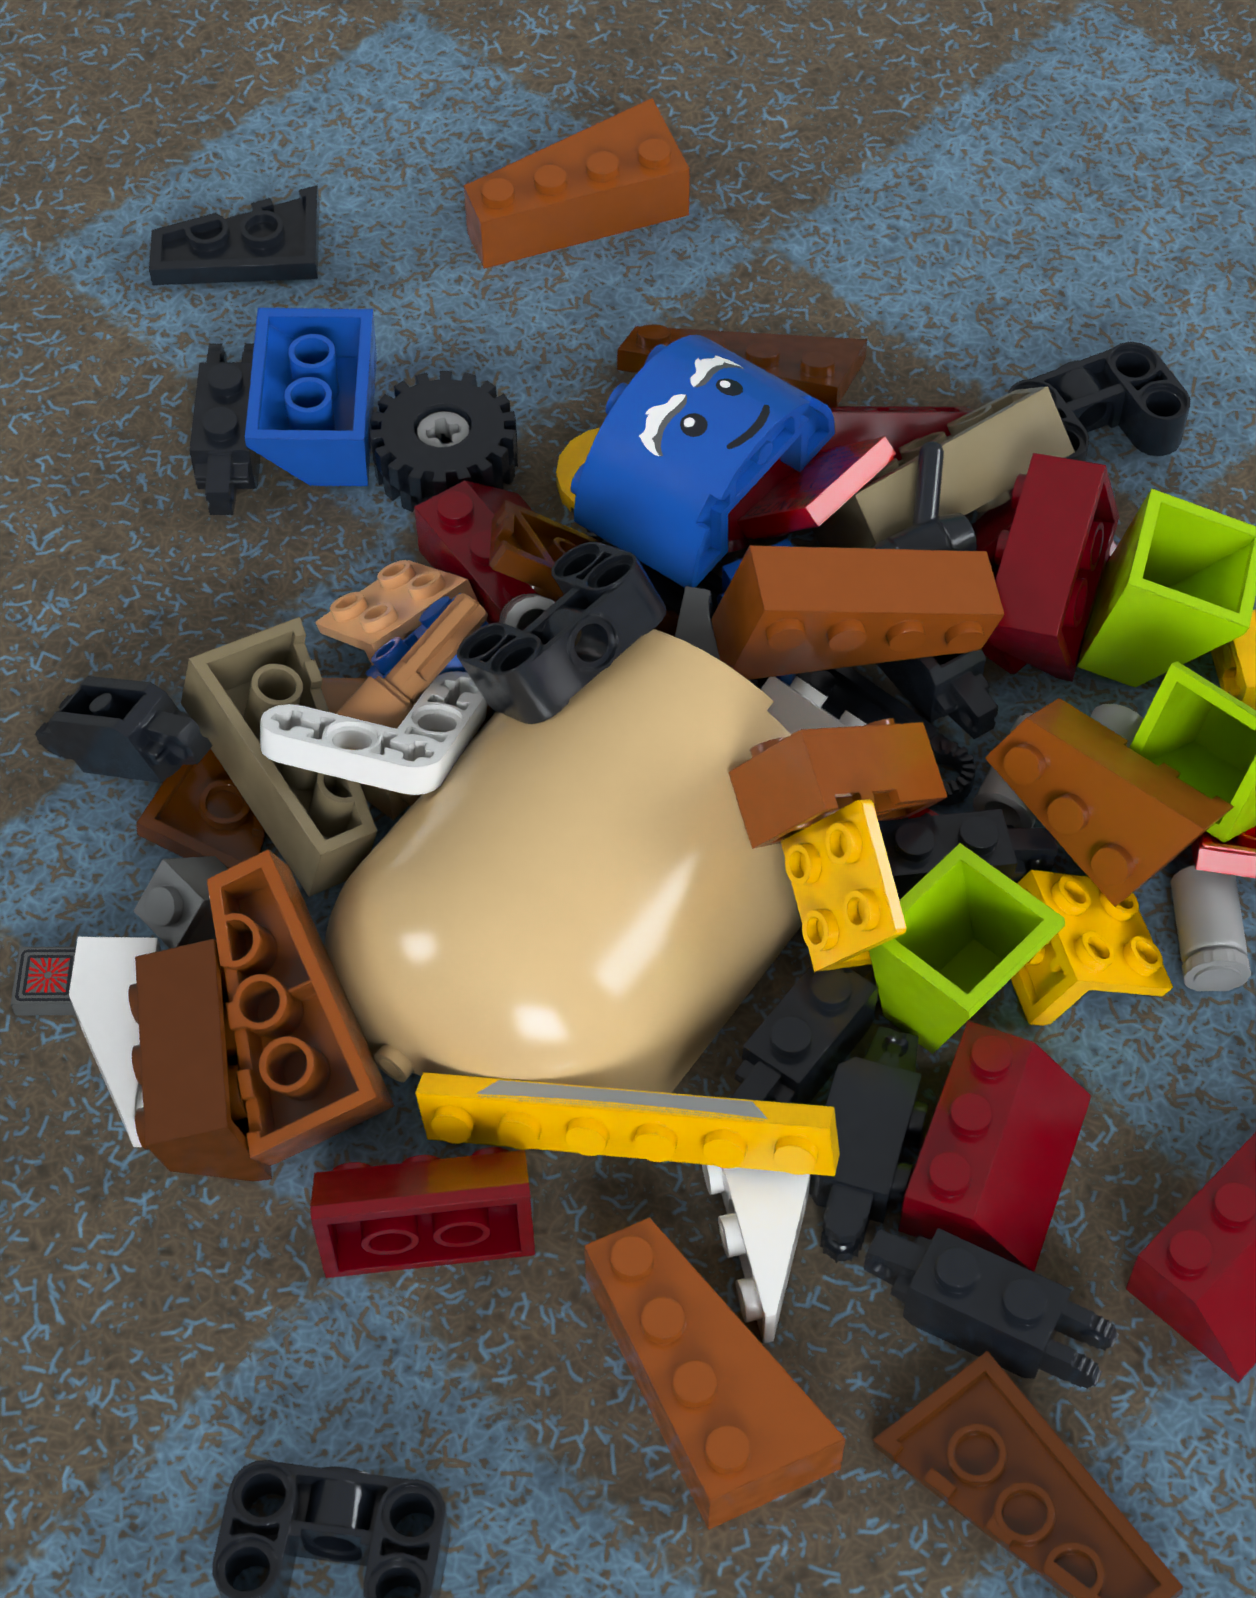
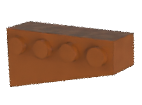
[464,98,690,269]
[711,545,1005,680]
[207,850,395,1166]
[584,1217,846,1530]

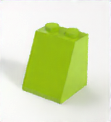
[1077,488,1256,688]
[1129,661,1256,843]
[869,843,1065,1054]

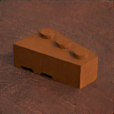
[985,698,1234,907]
[729,718,947,849]

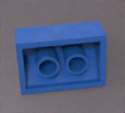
[245,308,377,486]

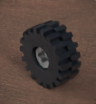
[369,371,518,512]

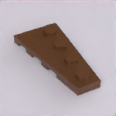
[617,324,867,408]

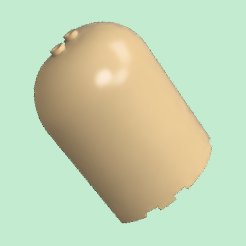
[324,629,802,1093]

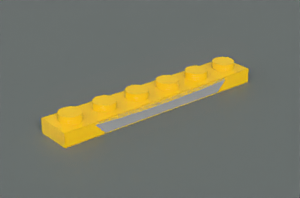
[415,1072,840,1176]

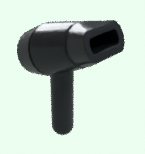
[870,441,977,551]

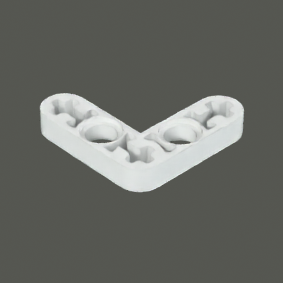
[260,671,487,795]

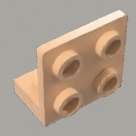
[315,560,488,666]

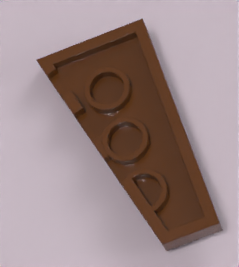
[136,659,312,869]
[872,1351,1183,1598]

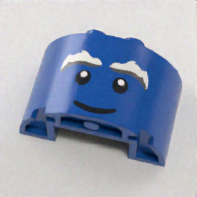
[570,335,835,588]

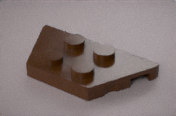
[489,500,679,637]

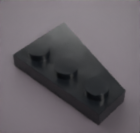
[149,185,320,285]

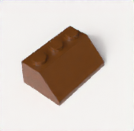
[128,939,272,1182]

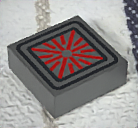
[11,946,76,1016]

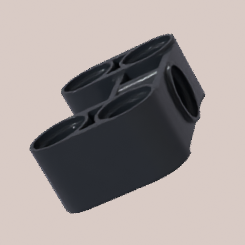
[1008,342,1190,461]
[457,542,666,724]
[212,1460,450,1598]

